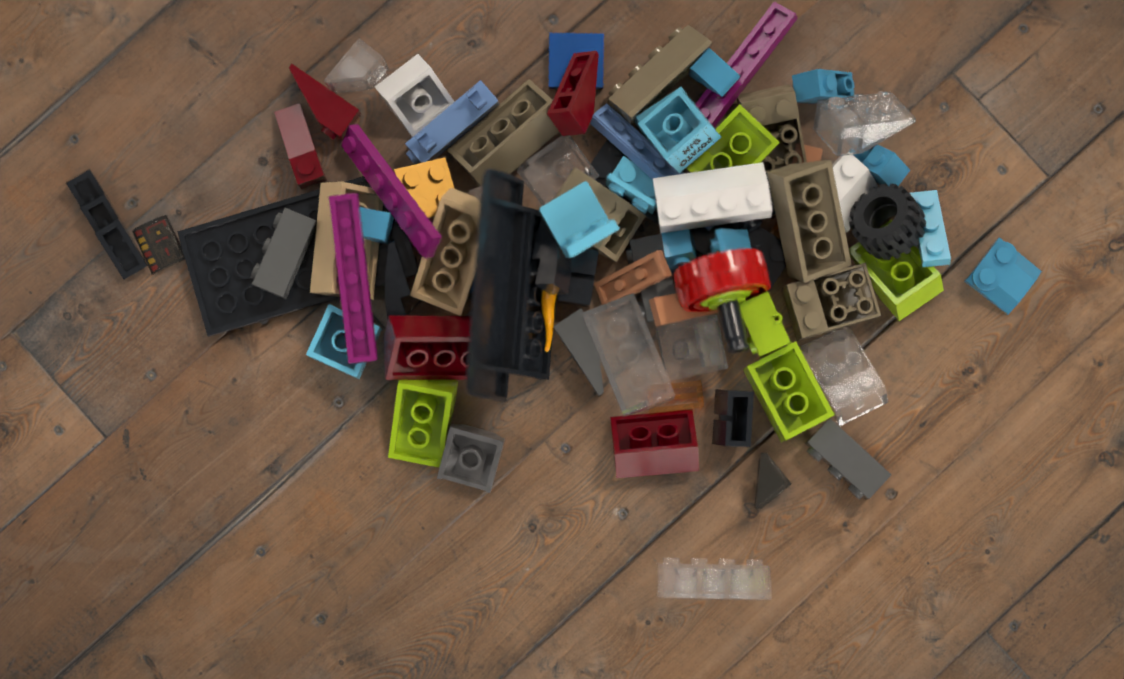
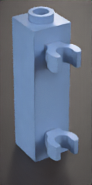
[405,80,499,165]

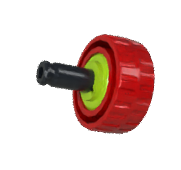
[673,248,770,354]

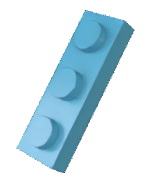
[910,190,951,267]

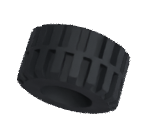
[849,183,926,260]

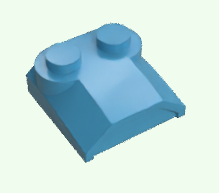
[964,238,1042,315]

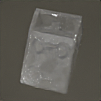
[813,91,916,157]
[799,326,889,426]

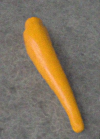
[541,290,557,352]

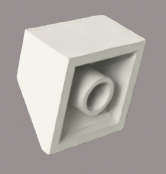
[375,54,454,137]
[832,150,879,233]

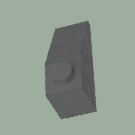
[553,308,604,397]

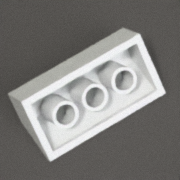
[653,162,772,233]

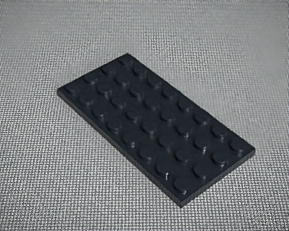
[177,176,418,337]

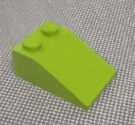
[686,104,780,173]
[849,219,944,321]
[388,380,458,468]

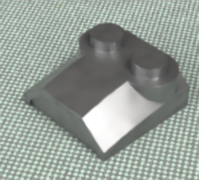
[437,424,505,493]

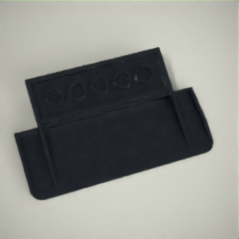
[466,169,555,402]

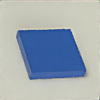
[549,33,604,89]

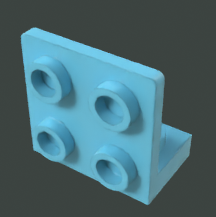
[606,156,657,214]
[539,181,619,258]

